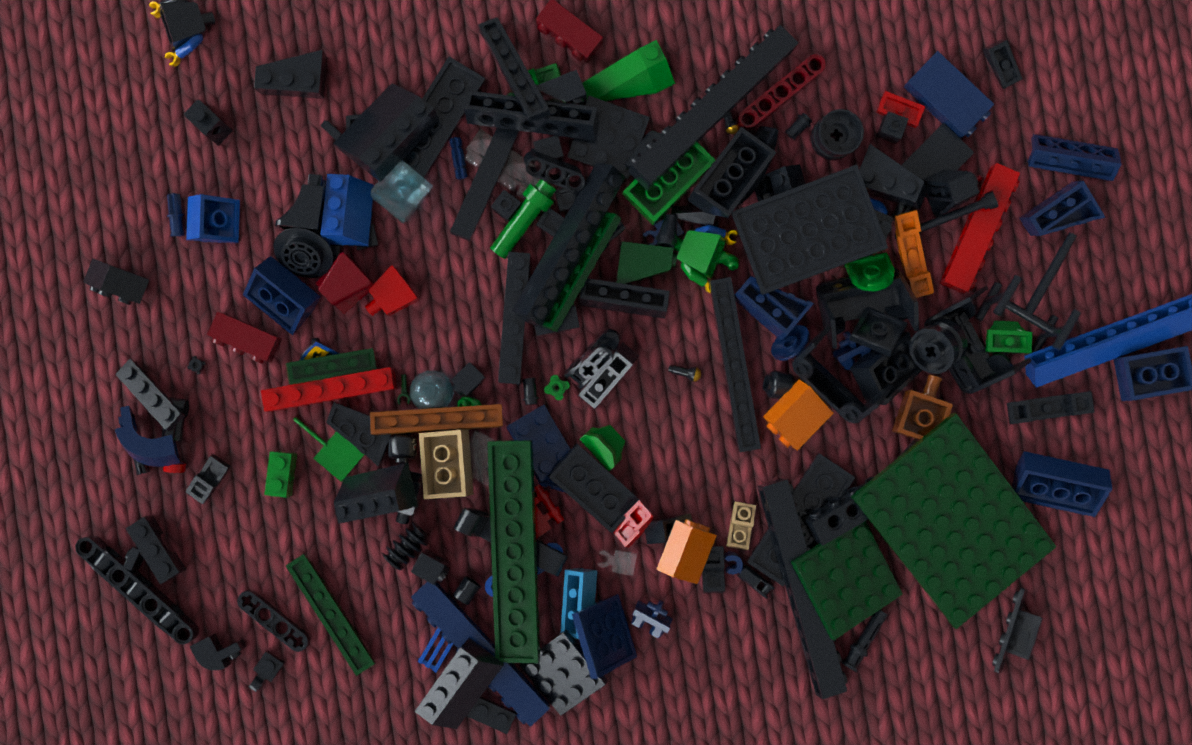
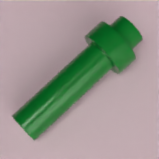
[490,179,557,259]

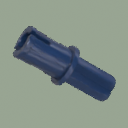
[167,193,185,237]

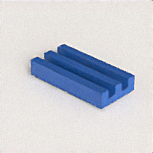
[418,628,453,673]

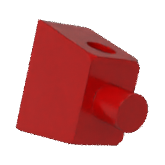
[364,265,420,316]

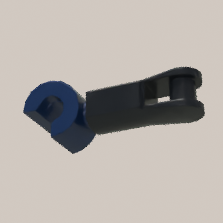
[724,551,775,599]

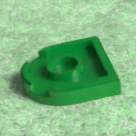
[845,253,895,291]

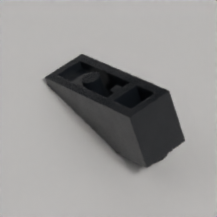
[578,342,639,409]

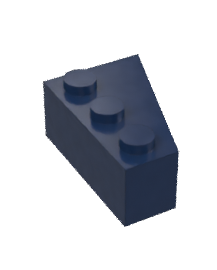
[734,276,814,340]

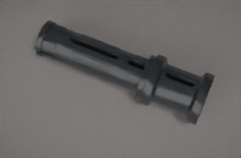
[841,610,889,673]

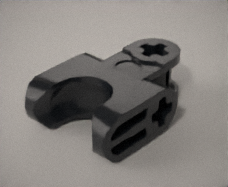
[564,329,621,389]

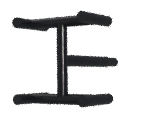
[974,232,1081,352]

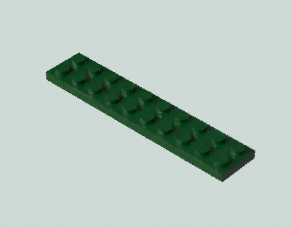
[487,440,541,663]

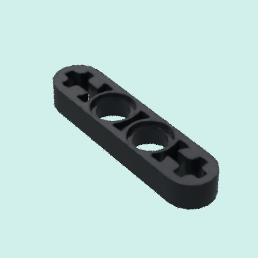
[237,590,310,652]

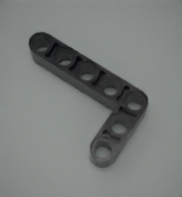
[453,507,568,577]

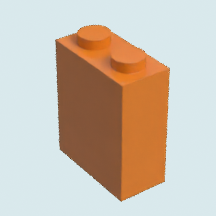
[763,379,833,451]
[656,519,717,584]

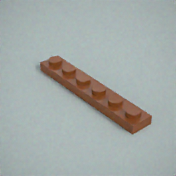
[370,404,503,435]

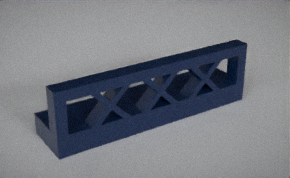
[1027,134,1122,181]

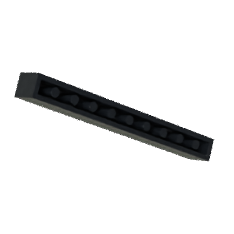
[628,25,799,190]
[757,478,848,700]

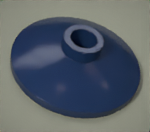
[771,325,810,361]

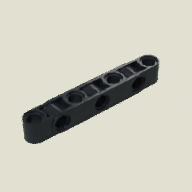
[75,536,199,645]

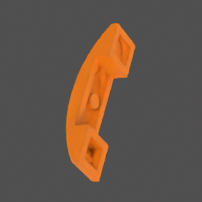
[895,210,934,298]

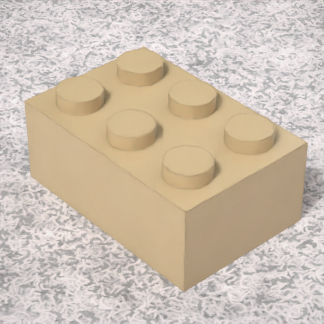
[419,429,474,499]

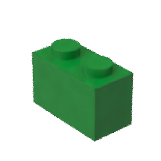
[264,451,297,498]

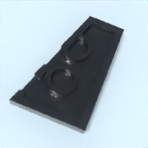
[326,402,392,467]

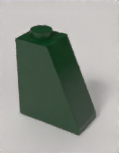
[616,241,677,285]

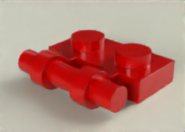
[534,484,564,539]

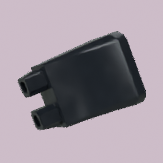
[275,174,327,236]

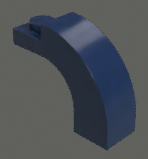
[115,406,180,467]

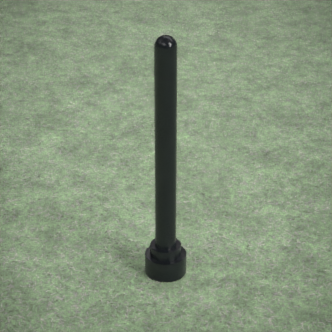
[895,191,999,240]

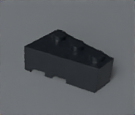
[254,50,328,99]

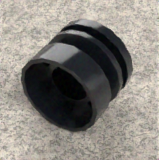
[810,109,864,161]

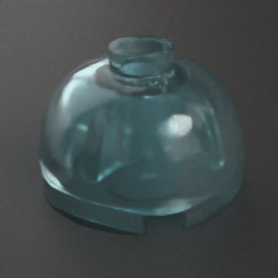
[410,370,453,409]

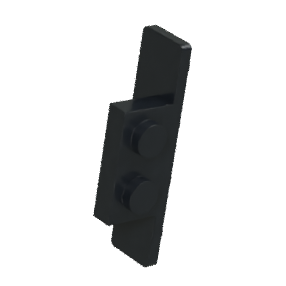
[992,588,1043,673]

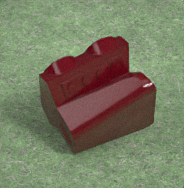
[315,252,374,314]

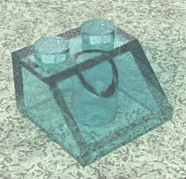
[370,160,433,224]

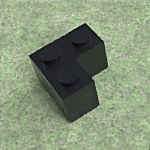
[83,258,149,305]

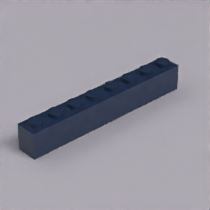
[411,582,551,727]

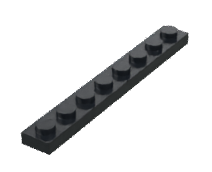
[709,277,761,452]

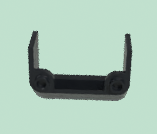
[816,268,919,349]
[924,286,1032,394]
[792,325,893,423]

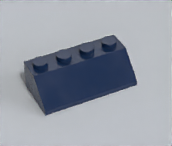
[1012,451,1113,517]

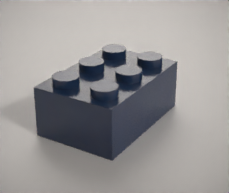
[1113,346,1192,401]

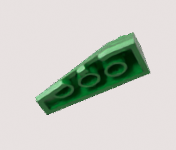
[582,40,675,102]

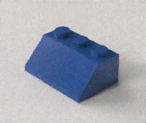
[320,174,375,247]

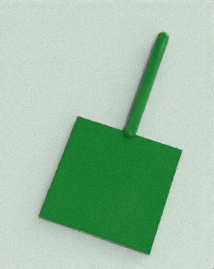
[293,417,365,482]

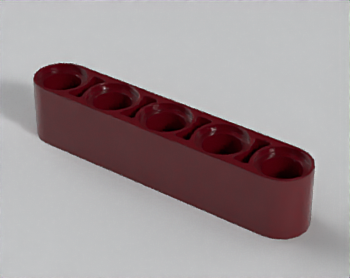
[737,54,826,132]

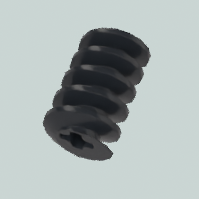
[381,521,429,570]

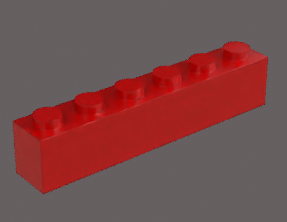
[939,163,1020,294]
[261,367,398,412]

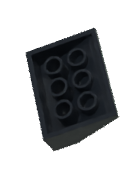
[333,83,439,182]

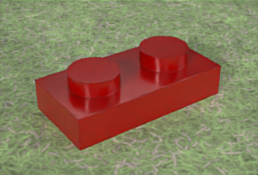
[876,91,925,128]

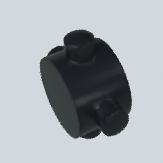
[187,356,206,375]

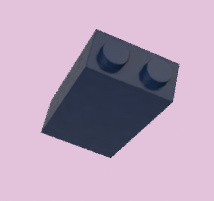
[903,51,994,139]

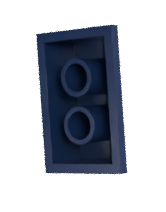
[243,256,321,335]

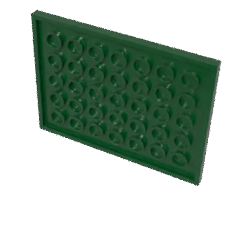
[851,413,1057,629]

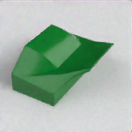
[986,321,1032,354]
[580,425,625,471]

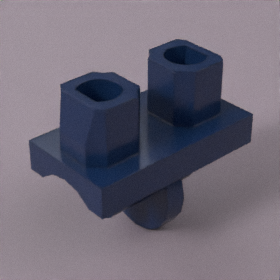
[832,331,872,370]
[631,600,673,638]

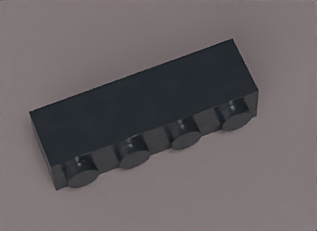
[580,278,670,319]

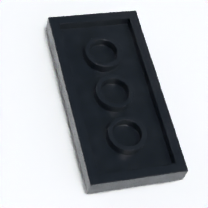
[547,443,639,533]

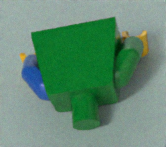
[674,225,738,293]

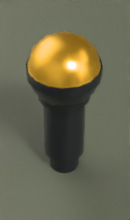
[724,111,740,134]
[668,365,701,382]

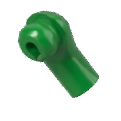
[717,251,739,271]

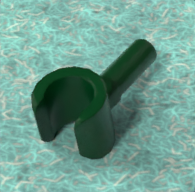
[397,374,412,405]

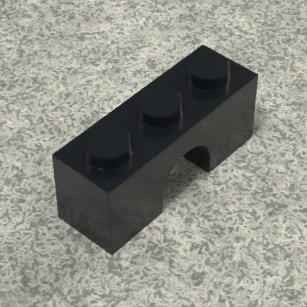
[125,515,187,584]

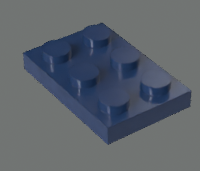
[506,405,571,483]

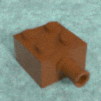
[892,374,953,441]

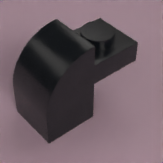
[190,633,246,671]

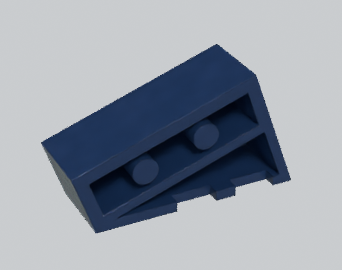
[1020,181,1105,236]

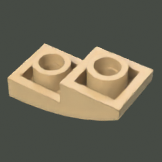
[726,501,756,550]

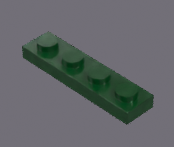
[285,348,377,385]

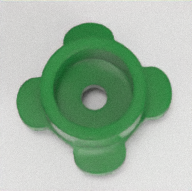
[544,375,570,400]

